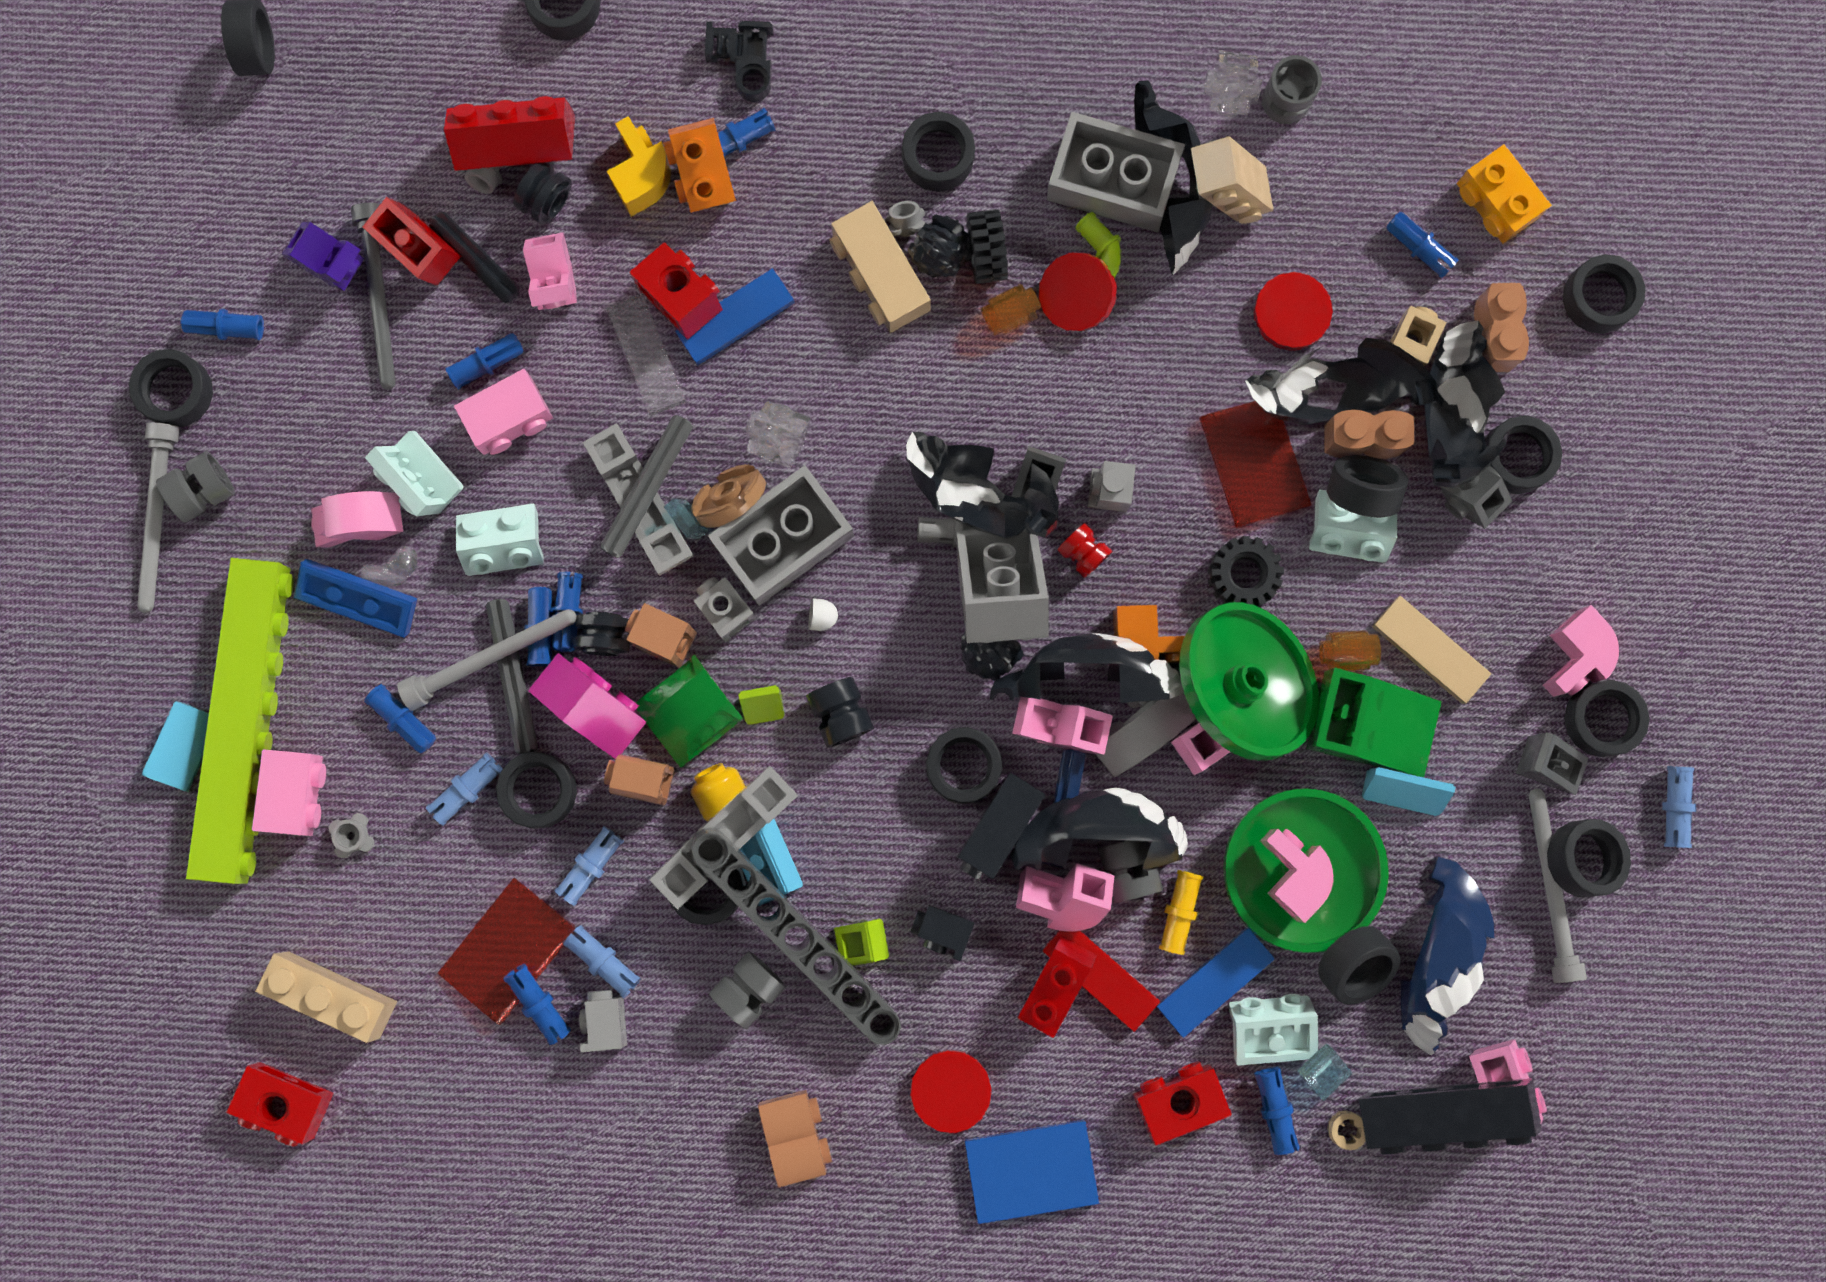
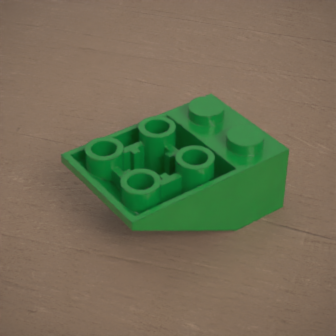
[1306,667,1442,778]

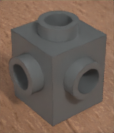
[1440,466,1512,529]

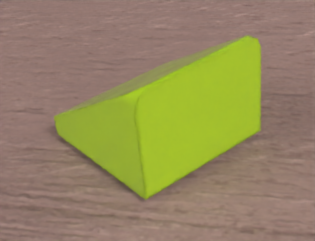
[738,685,785,725]
[834,919,889,966]

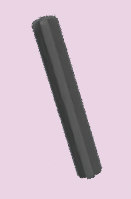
[601,415,693,558]
[486,599,538,754]

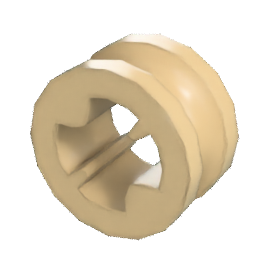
[1327,1110,1366,1150]

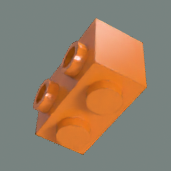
[663,118,736,213]

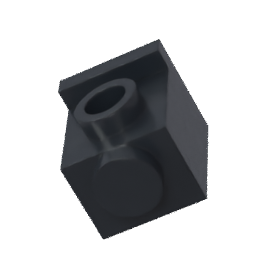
[910,905,975,961]

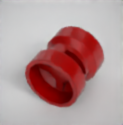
[1057,523,1113,578]

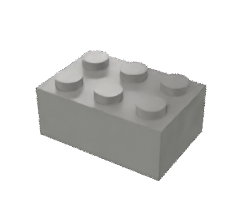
[1047,112,1185,233]
[708,465,854,606]
[956,529,1049,643]

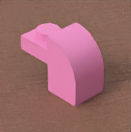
[523,232,577,310]
[311,491,403,548]
[1543,605,1619,697]
[1012,697,1113,755]
[1171,723,1230,775]
[1260,829,1333,923]
[1016,863,1114,931]

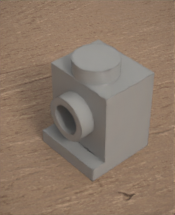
[1087,461,1136,512]
[694,577,757,642]
[579,990,627,1053]

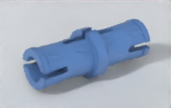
[426,752,503,826]
[1662,766,1696,848]
[554,826,624,906]
[563,925,641,998]

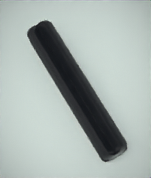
[429,211,520,304]

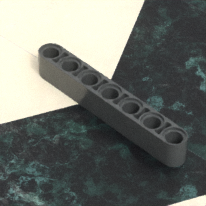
[691,828,901,1045]

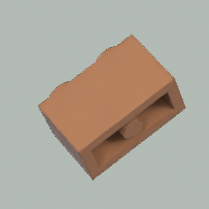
[625,603,697,668]

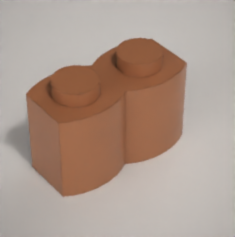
[1474,283,1529,372]
[1324,410,1414,459]
[604,754,674,806]
[758,1090,832,1188]

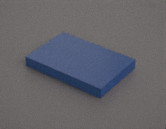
[964,1119,1099,1224]

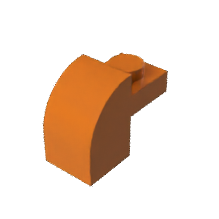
[1113,605,1185,663]

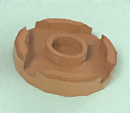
[691,464,766,528]

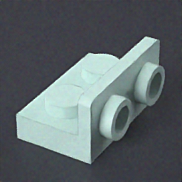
[1229,994,1318,1066]

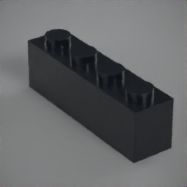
[1359,1078,1542,1155]

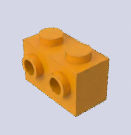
[1456,144,1552,244]

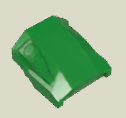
[636,655,744,768]

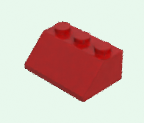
[444,96,575,171]

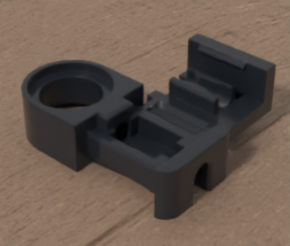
[705,21,774,102]

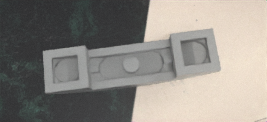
[582,423,694,576]
[1096,694,1196,777]
[649,766,798,910]

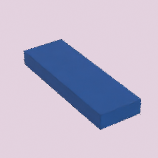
[675,268,795,366]
[293,559,418,638]
[1156,927,1275,1038]

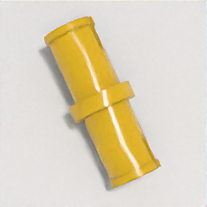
[1159,870,1203,955]

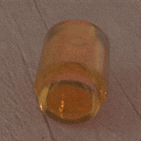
[980,283,1041,336]
[1319,630,1381,671]

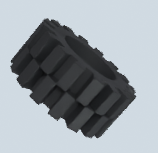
[966,209,1008,284]
[1207,536,1284,607]

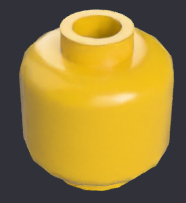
[690,763,746,821]

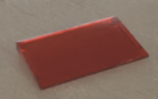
[1199,401,1312,529]
[437,877,577,1025]

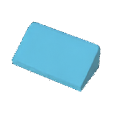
[142,701,209,792]
[1362,767,1456,816]
[739,819,803,906]

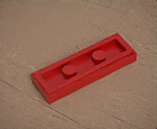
[1041,930,1161,1032]

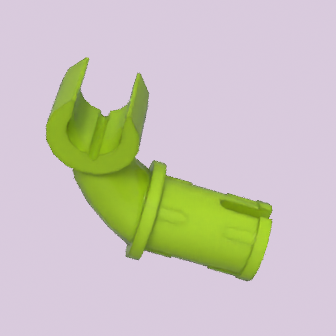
[1075,212,1121,279]

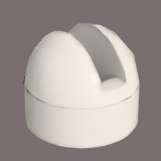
[808,598,838,631]

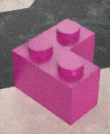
[528,653,646,759]

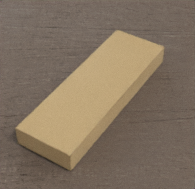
[1372,596,1492,705]

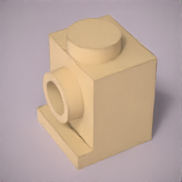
[1390,306,1447,366]

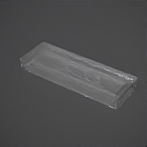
[606,293,686,417]

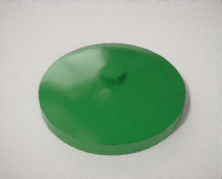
[1179,602,1319,761]
[1223,789,1389,953]

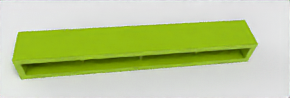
[186,558,294,884]

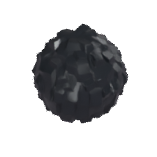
[908,214,972,278]
[960,632,1024,681]

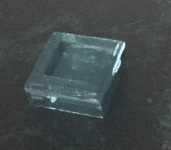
[664,498,709,539]
[1297,1043,1353,1101]

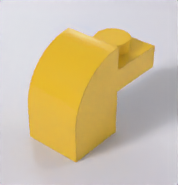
[607,116,671,217]

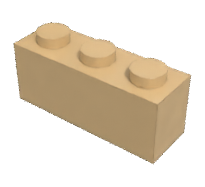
[1191,136,1273,224]
[829,201,931,333]
[255,951,397,1043]

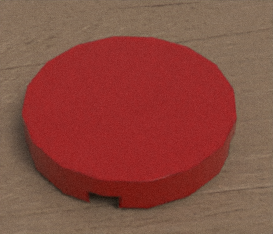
[1039,253,1117,331]
[1253,272,1333,351]
[910,1049,992,1133]

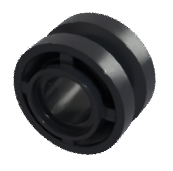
[513,162,572,225]
[573,612,630,656]

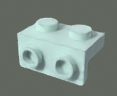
[365,431,463,516]
[1309,489,1397,563]
[456,503,544,576]

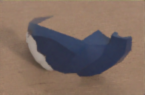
[1400,855,1495,1055]

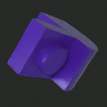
[281,222,365,291]

